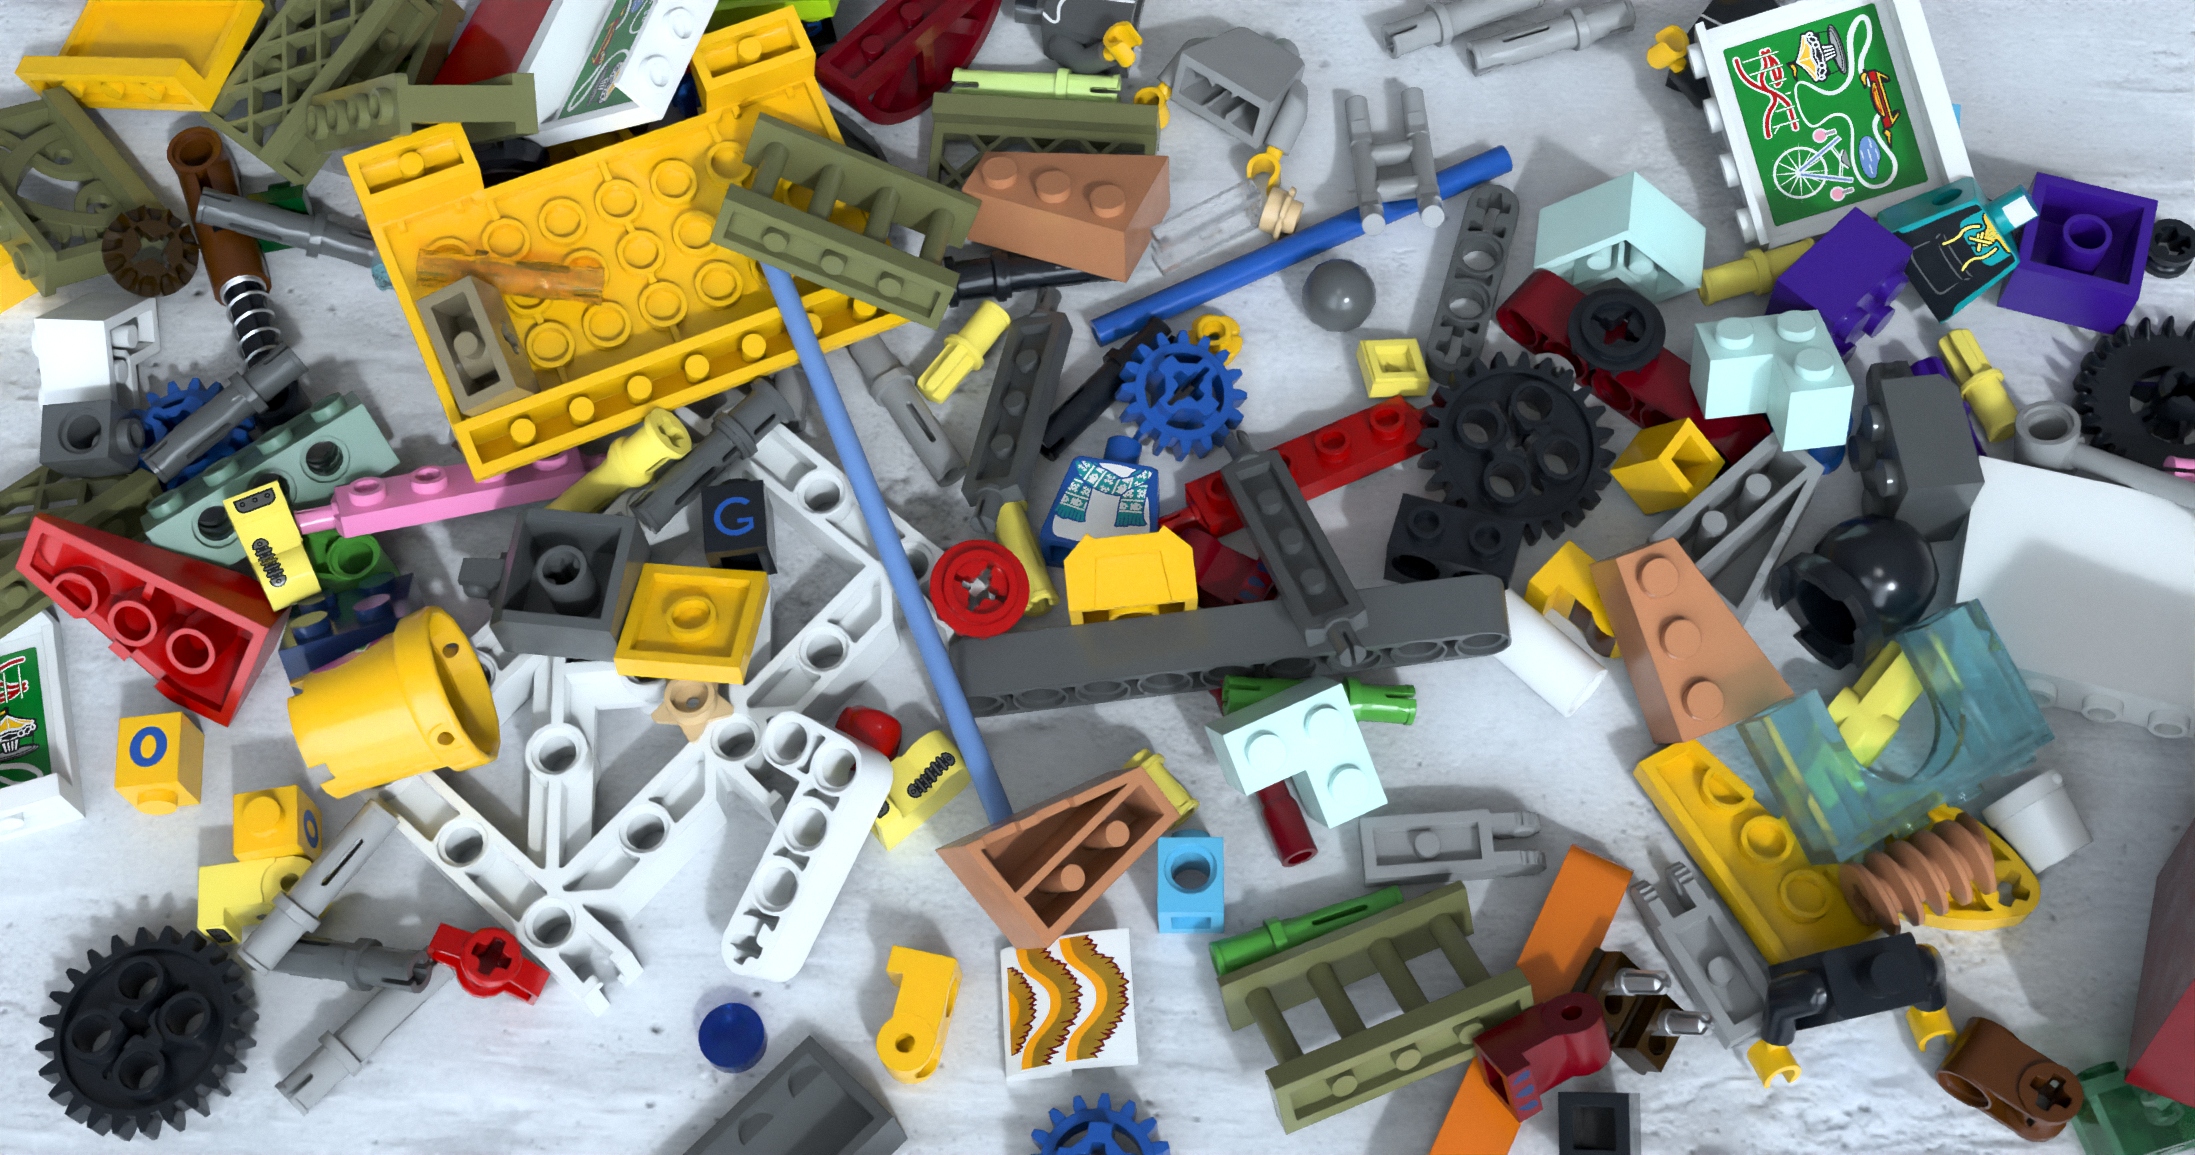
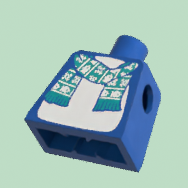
[1039,435,1160,569]

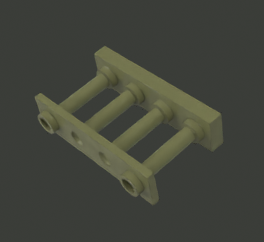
[709,112,982,331]
[1216,880,1534,1135]

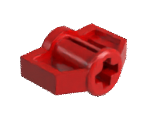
[426,923,550,1006]

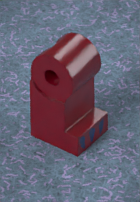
[1179,528,1280,609]
[1472,992,1612,1123]

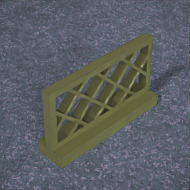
[200,0,439,189]
[927,92,1161,191]
[0,465,163,639]

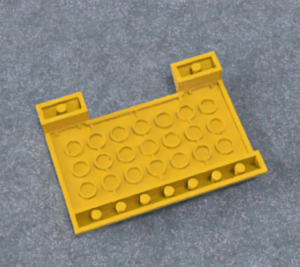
[342,5,911,483]

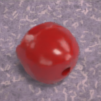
[835,705,902,771]

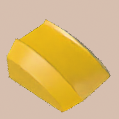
[1064,525,1198,625]

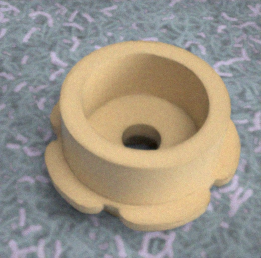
[1258,186,1304,241]

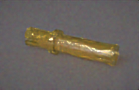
[416,248,605,306]

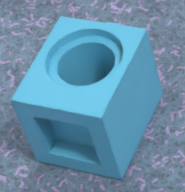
[1157,829,1224,933]

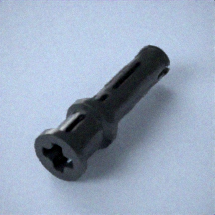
[943,250,1116,308]

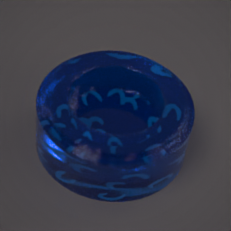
[698,1003,768,1074]

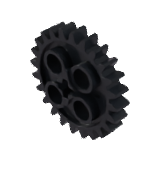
[1416,351,1616,546]
[35,925,259,1142]

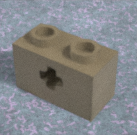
[415,275,542,417]

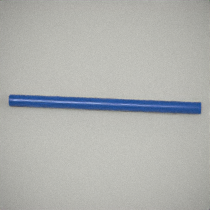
[1089,145,1513,347]

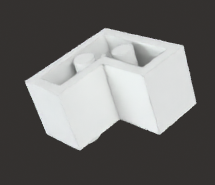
[32,293,161,436]

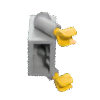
[1133,27,1308,196]

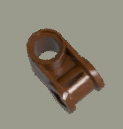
[1935,1017,2084,1142]

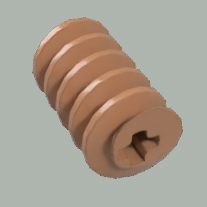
[1839,811,1997,936]

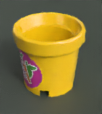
[287,605,501,799]

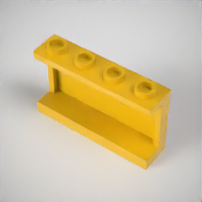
[14,0,265,112]

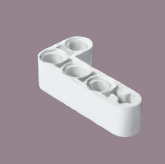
[721,711,893,983]

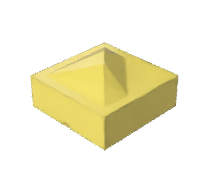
[1356,338,1430,398]

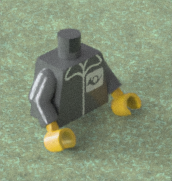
[1014,0,1145,79]

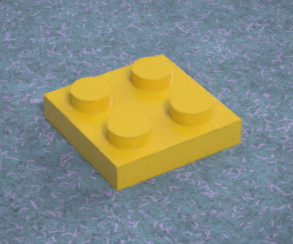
[614,563,770,684]

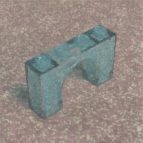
[1735,598,2055,867]

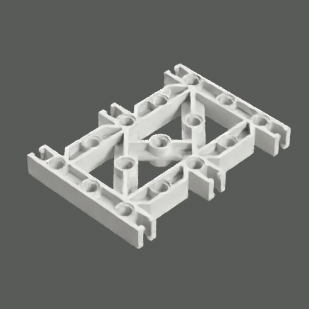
[322,387,990,1018]

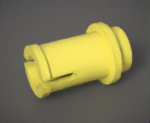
[1122,748,1200,831]

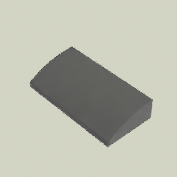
[683,1035,908,1155]

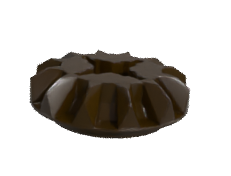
[101,205,200,298]

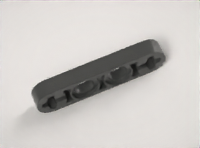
[1425,184,1519,386]

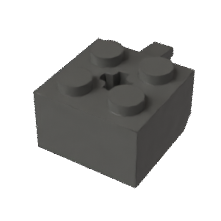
[1848,361,1985,543]
[458,507,652,662]

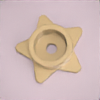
[651,678,734,744]

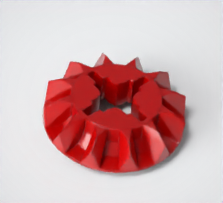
[928,540,1030,640]

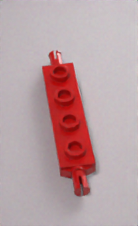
[1158,394,1437,539]

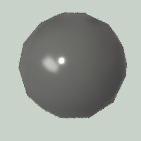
[1302,259,1376,332]

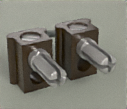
[1570,947,1715,1075]

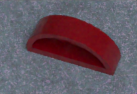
[814,0,1002,125]

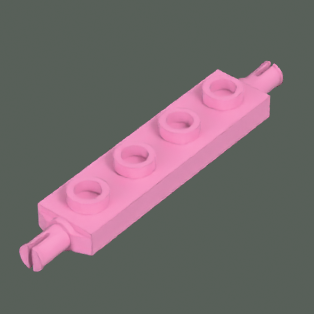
[293,446,607,538]

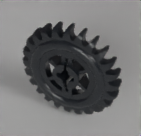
[2071,315,2195,473]

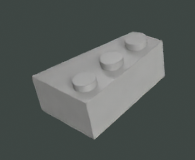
[1646,431,1825,627]

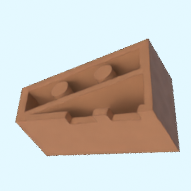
[962,151,1170,283]
[1588,537,1798,744]
[935,766,1181,949]

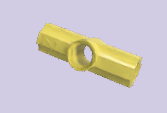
[1775,640,1937,817]

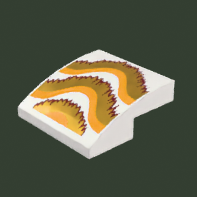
[1000,928,1139,1081]

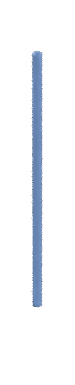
[759,261,1014,825]

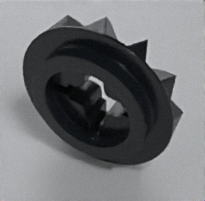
[1566,288,1666,378]

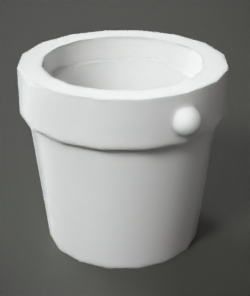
[1981,768,2094,875]

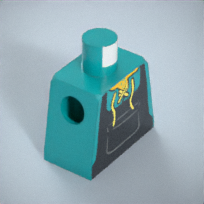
[1877,177,2039,324]

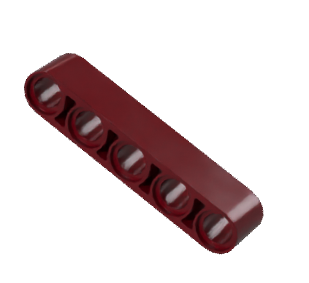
[1496,268,1770,479]

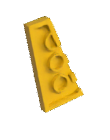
[1632,739,1900,966]

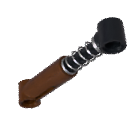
[167,126,313,435]

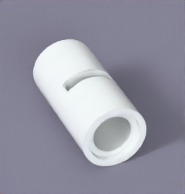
[1493,589,1607,718]

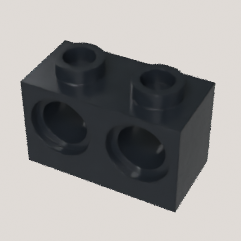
[1383,493,1525,590]

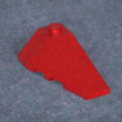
[15,512,294,728]

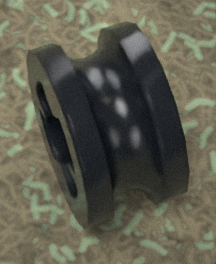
[2145,218,2195,279]

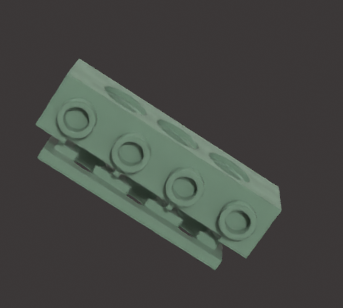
[140,391,401,568]

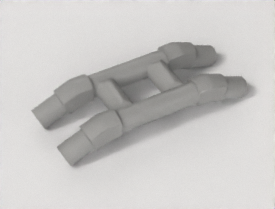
[1345,87,1445,236]

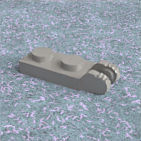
[1358,809,1547,888]
[1629,861,1770,1050]

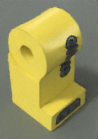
[223,480,322,612]
[870,730,971,852]
[197,856,332,946]

